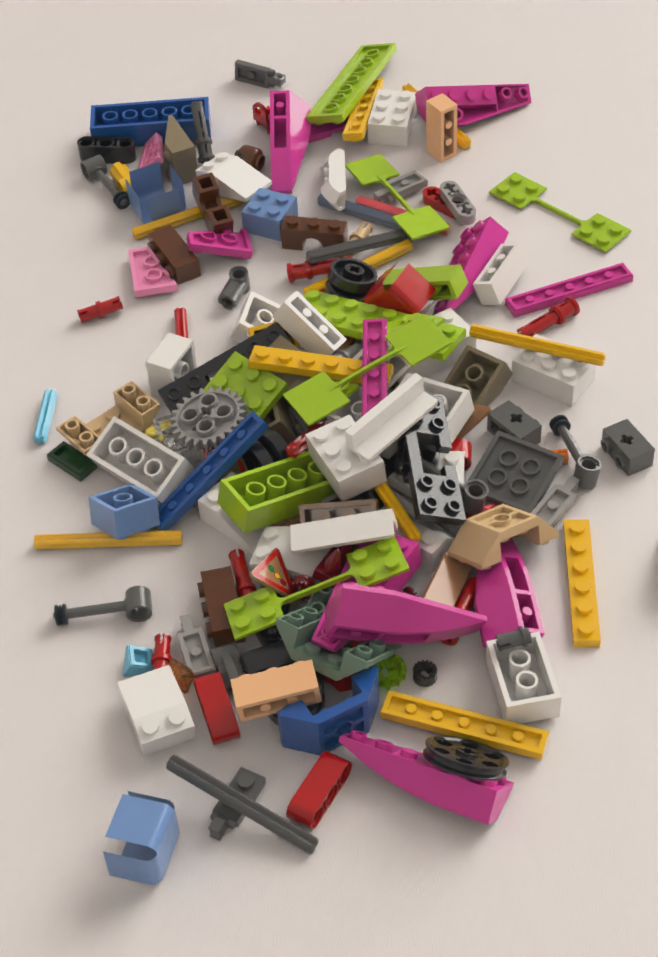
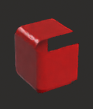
[364,262,437,314]

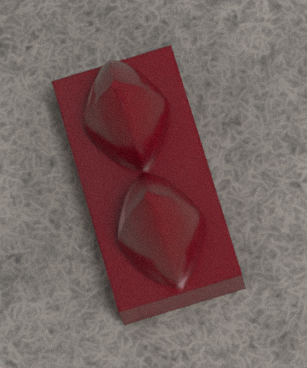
[312,545,354,589]

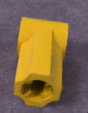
[109,162,132,194]

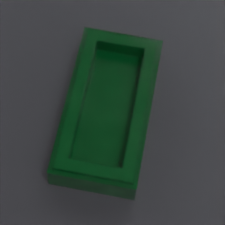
[47,441,98,482]

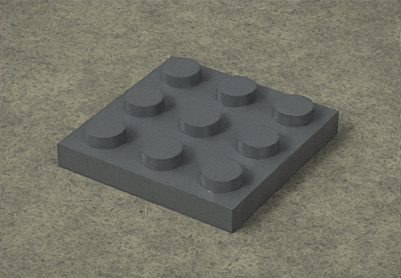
[468,430,564,513]

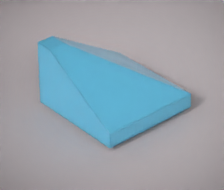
[123,645,153,677]

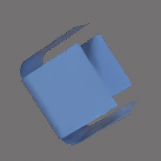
[125,162,186,224]
[103,791,180,885]

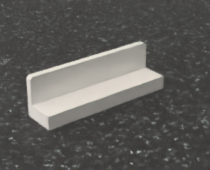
[345,373,438,462]
[290,508,398,554]

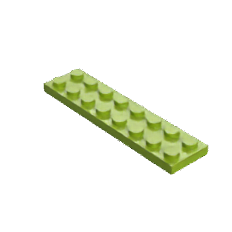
[306,43,397,125]
[303,289,466,362]

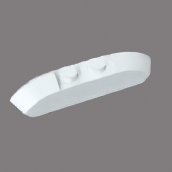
[320,148,346,211]

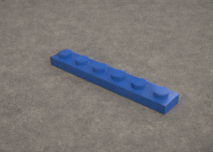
[158,410,269,531]

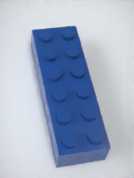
[90,97,211,145]

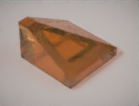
[169,658,194,694]

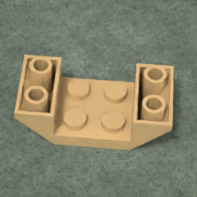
[56,381,161,455]
[448,504,559,570]

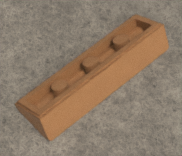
[422,551,472,607]

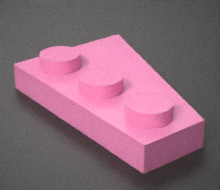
[138,133,164,169]
[128,247,178,298]

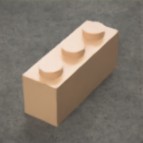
[426,93,457,162]
[230,659,322,722]

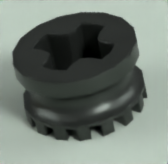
[413,660,437,687]

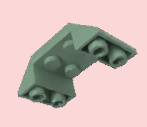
[275,606,395,681]

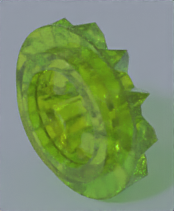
[365,654,407,691]

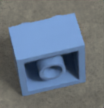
[241,188,298,241]
[88,483,160,540]

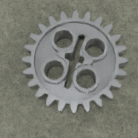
[169,386,248,452]

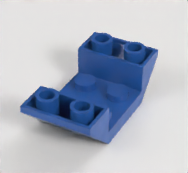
[277,665,380,756]

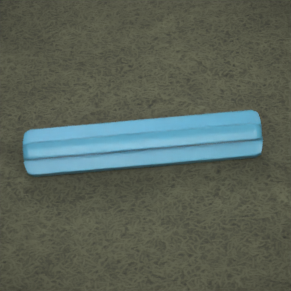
[33,389,57,444]

